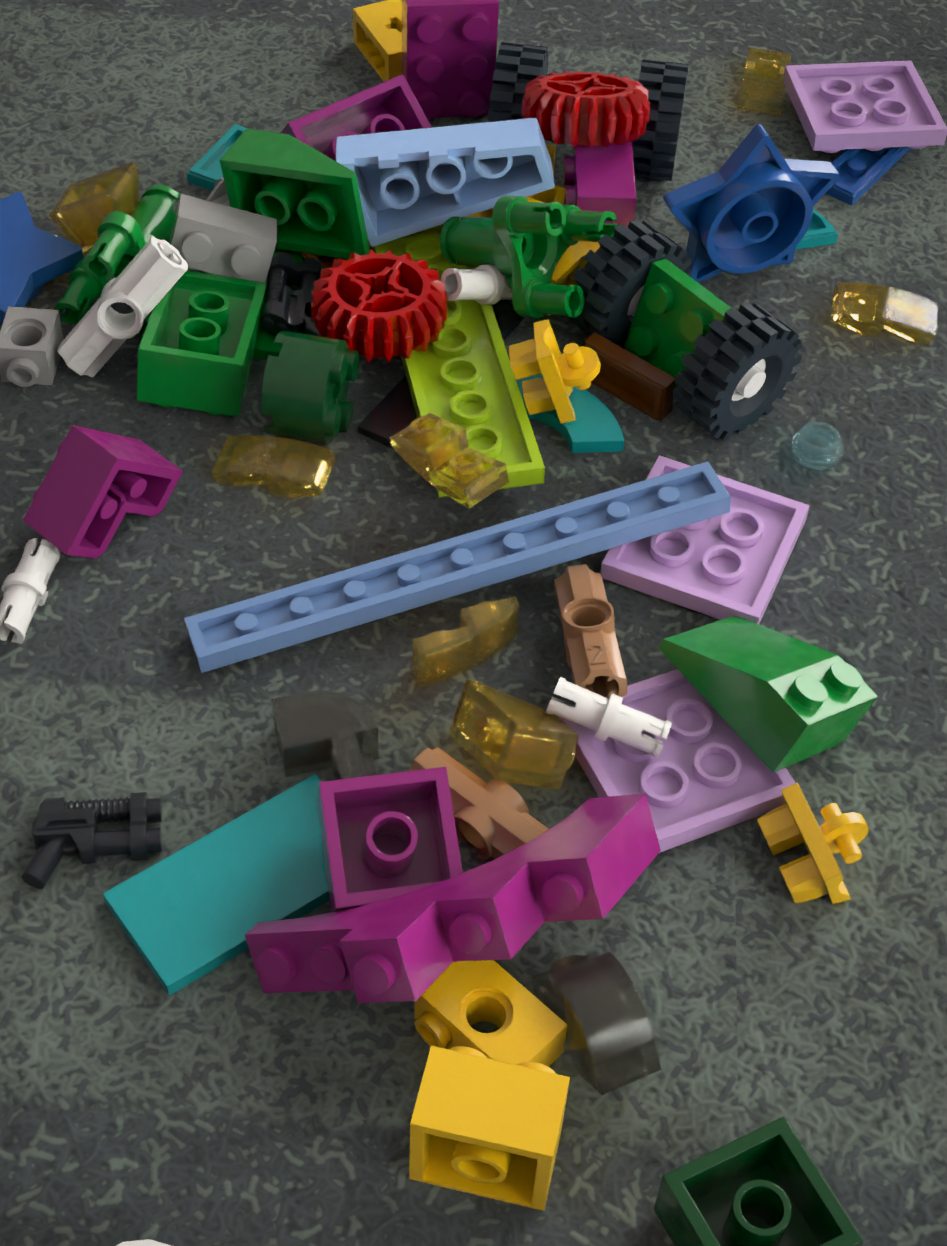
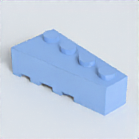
[336,118,555,247]

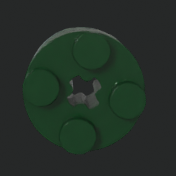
[261,331,359,444]

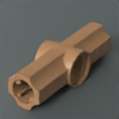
[554,564,627,698]
[409,747,549,860]

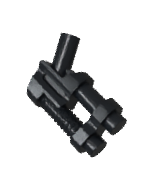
[260,252,324,337]
[22,792,162,889]

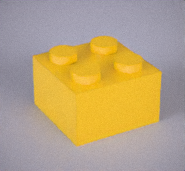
[409,1046,570,1211]

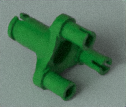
[54,185,180,340]
[440,195,618,318]

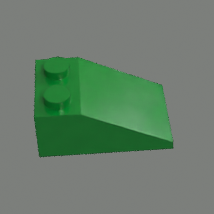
[219,129,370,260]
[137,270,267,417]
[658,615,878,773]

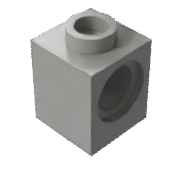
[0,306,64,387]

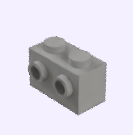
[169,194,277,283]

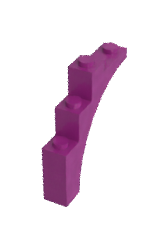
[244,793,661,1003]

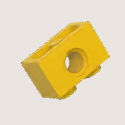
[414,960,568,1067]

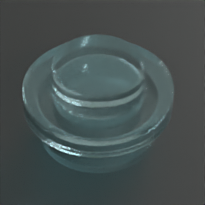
[791,422,844,470]

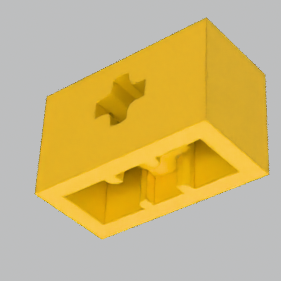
[353,0,402,82]

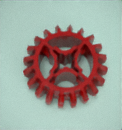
[522,70,650,148]
[311,249,447,363]

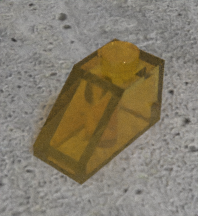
[49,162,139,255]
[449,679,579,790]

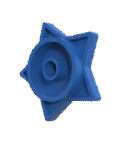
[663,124,840,282]
[0,192,84,324]

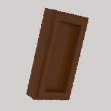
[583,332,676,421]

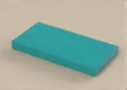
[103,774,330,996]

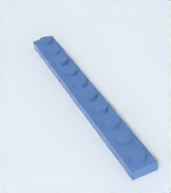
[184,461,731,673]

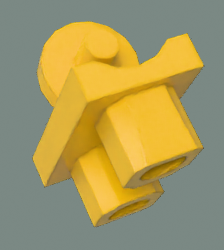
[509,319,601,424]
[757,782,869,904]

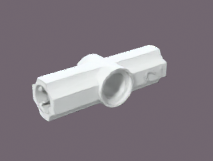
[57,236,188,378]

